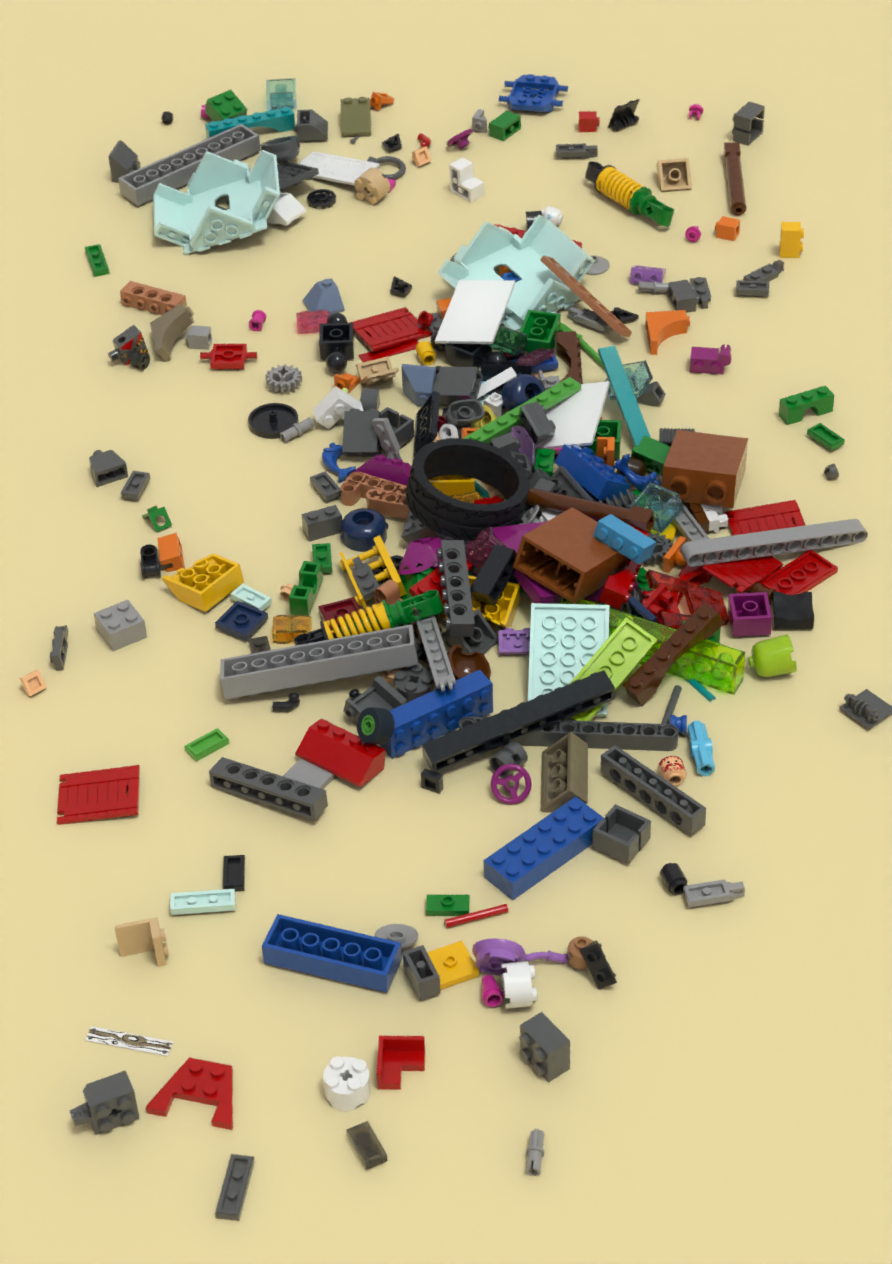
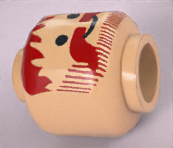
[658,756,687,786]

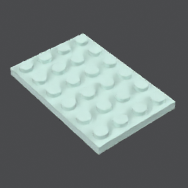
[528,603,609,717]

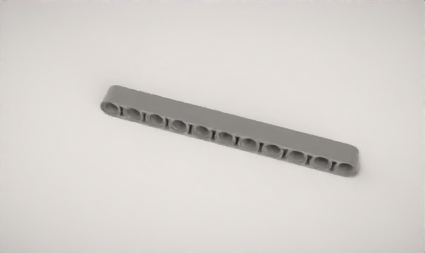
[680,519,868,567]

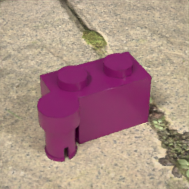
[690,344,732,374]

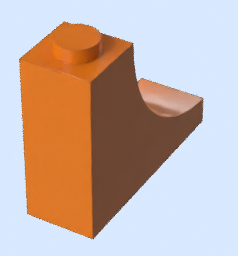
[645,310,690,355]

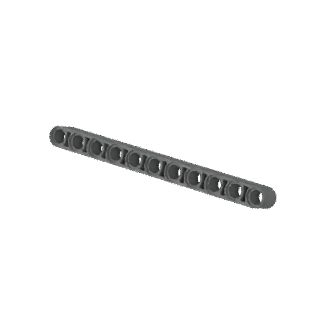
[459,717,678,751]

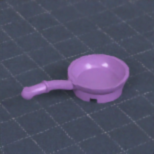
[472,938,568,976]

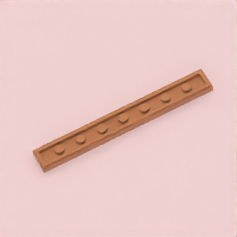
[540,255,632,338]

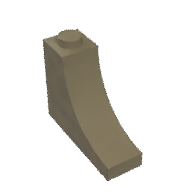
[150,303,194,362]

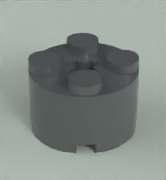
[394,663,434,703]

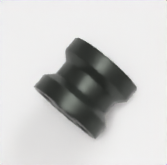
[130,350,150,370]

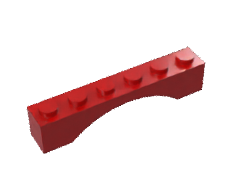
[598,525,649,610]
[657,563,712,639]

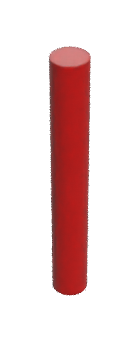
[444,904,508,928]

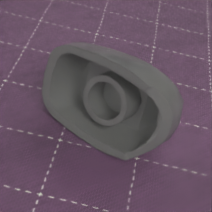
[445,399,485,428]

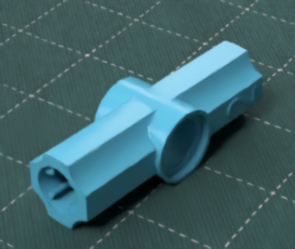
[688,720,715,776]

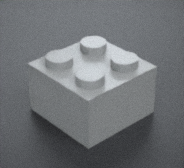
[94,600,147,651]

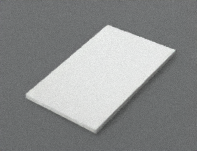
[435,280,516,344]
[533,381,610,451]

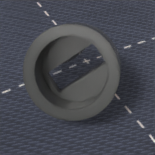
[824,464,839,479]

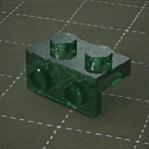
[486,325,528,356]

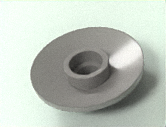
[586,255,609,275]
[375,924,418,949]

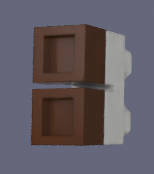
[688,503,728,533]

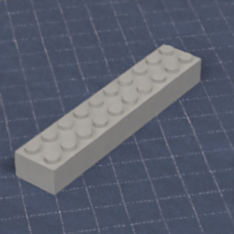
[118,124,261,206]
[220,624,418,699]

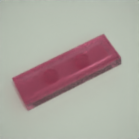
[518,348,554,366]

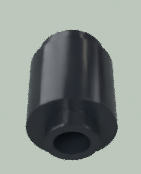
[660,863,688,895]

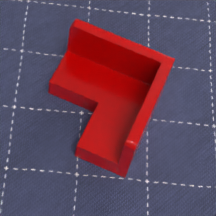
[377,1036,426,1090]

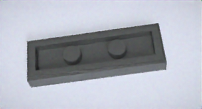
[215,1154,255,1221]

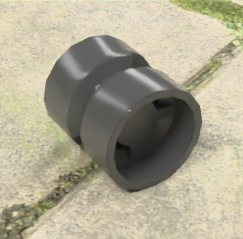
[489,741,528,778]

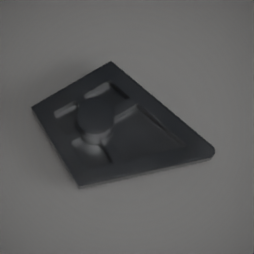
[382,134,402,152]
[390,276,412,297]
[610,307,639,323]

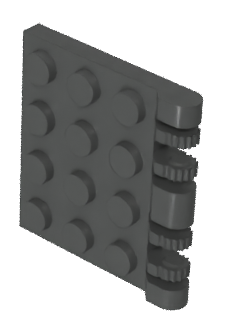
[277,162,319,190]

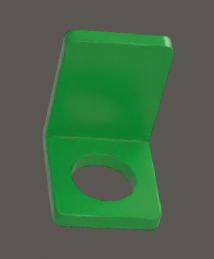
[142,505,172,532]

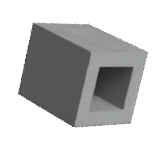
[186,325,212,350]

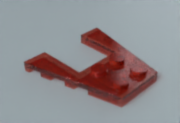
[646,569,730,631]

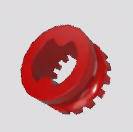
[417,311,433,327]

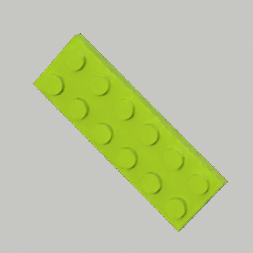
[568,617,657,721]

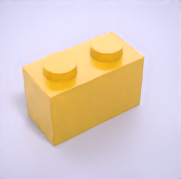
[779,222,804,258]

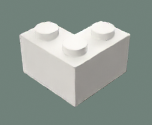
[449,158,484,203]
[313,386,363,429]

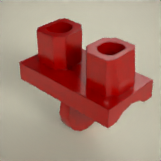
[640,583,675,620]

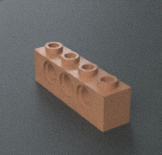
[120,281,187,315]

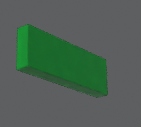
[85,244,110,277]

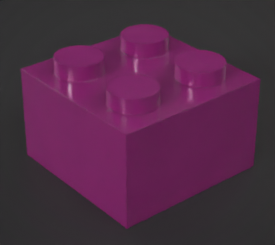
[728,592,772,637]

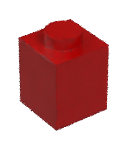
[579,111,600,132]

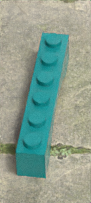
[205,107,295,139]

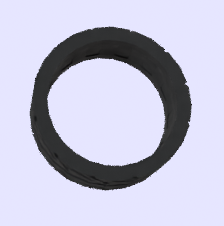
[406,438,530,542]

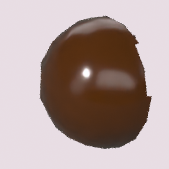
[447,644,491,681]

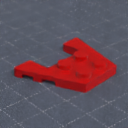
[146,1057,233,1130]

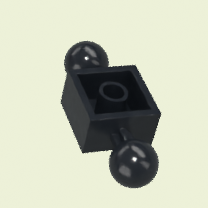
[319,313,354,373]
[431,330,507,367]

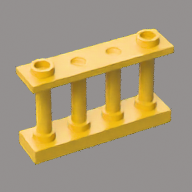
[339,535,407,610]

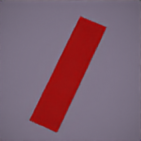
[358,340,419,362]

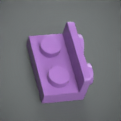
[630,265,666,284]
[499,628,530,655]

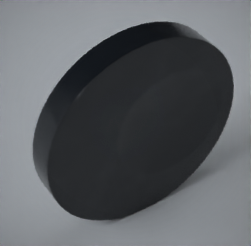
[248,403,299,439]

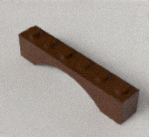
[556,331,583,384]
[623,602,723,706]

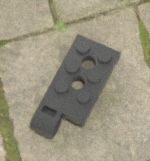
[529,466,594,501]

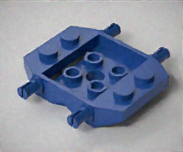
[499,74,568,112]

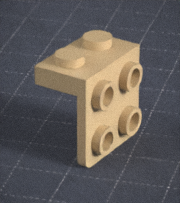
[356,356,399,386]
[115,917,169,967]

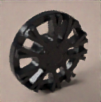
[307,189,336,209]

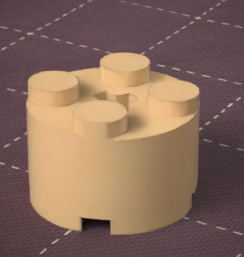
[354,167,390,205]

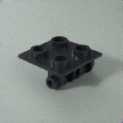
[608,99,639,131]

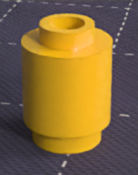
[415,341,436,365]

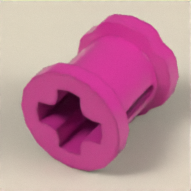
[248,310,267,331]

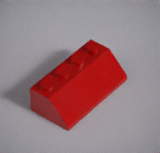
[295,718,386,787]

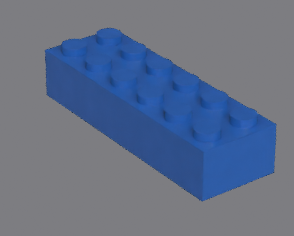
[380,670,493,759]
[483,797,605,900]
[262,914,402,993]

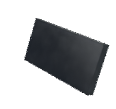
[413,391,440,457]

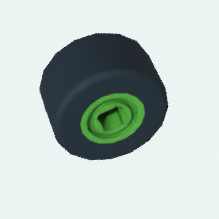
[357,707,395,744]

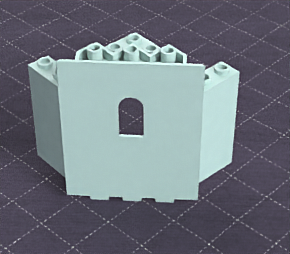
[153,150,280,255]
[438,215,595,333]

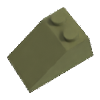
[341,97,371,136]

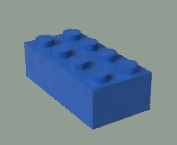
[554,444,631,501]

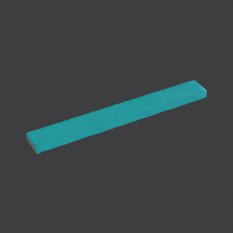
[598,345,651,446]

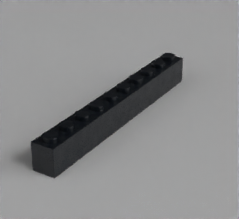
[422,670,615,772]

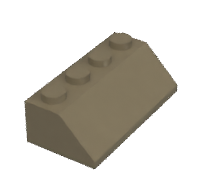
[541,732,588,813]

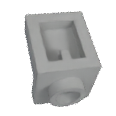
[472,109,487,133]
[536,370,560,390]

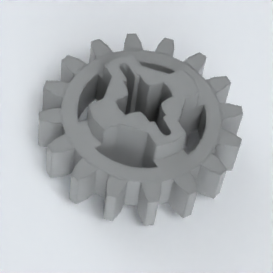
[265,364,302,393]

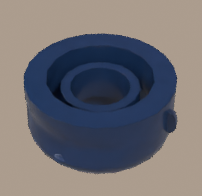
[502,373,546,412]
[340,508,389,552]

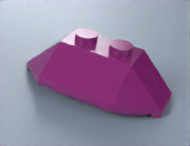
[352,455,411,486]

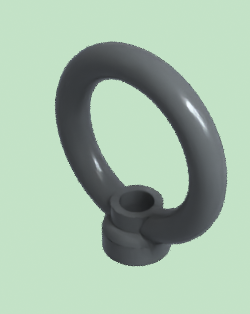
[367,156,406,180]

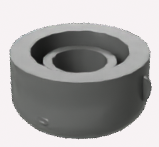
[260,136,300,163]

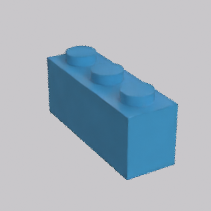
[593,514,656,564]

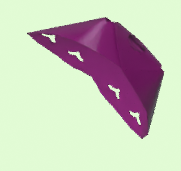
[399,537,441,575]

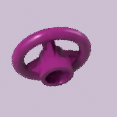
[446,129,473,149]
[491,764,532,805]

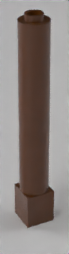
[723,142,746,215]
[525,488,655,533]

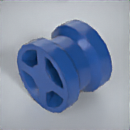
[670,715,687,735]

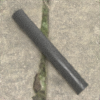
[661,685,682,724]

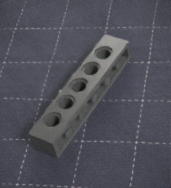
[437,540,475,637]
[601,745,706,836]
[209,757,328,821]

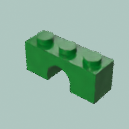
[779,385,834,425]
[289,561,323,617]

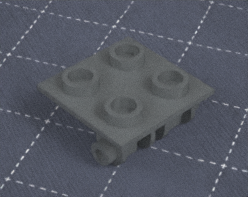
[839,689,892,729]

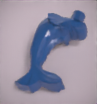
[322,443,356,483]
[613,454,662,493]

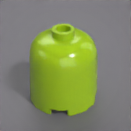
[748,635,797,677]

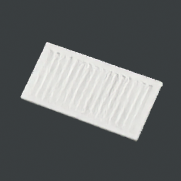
[299,151,380,186]

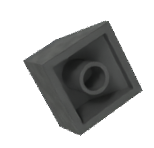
[108,140,140,183]
[518,401,556,445]
[442,609,499,654]

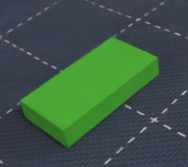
[184,728,229,762]

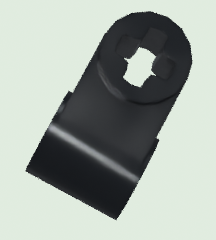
[140,544,161,579]

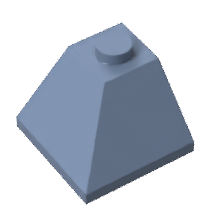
[303,278,345,319]
[401,364,436,406]

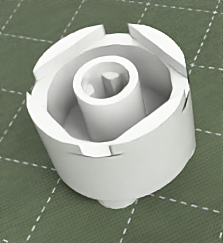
[501,961,537,1009]
[323,1056,371,1111]

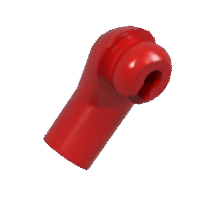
[417,133,431,147]

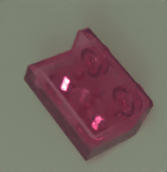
[296,309,330,334]
[465,526,506,570]

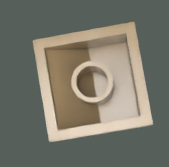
[656,158,692,191]

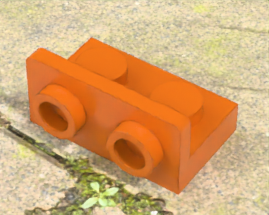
[597,437,615,467]

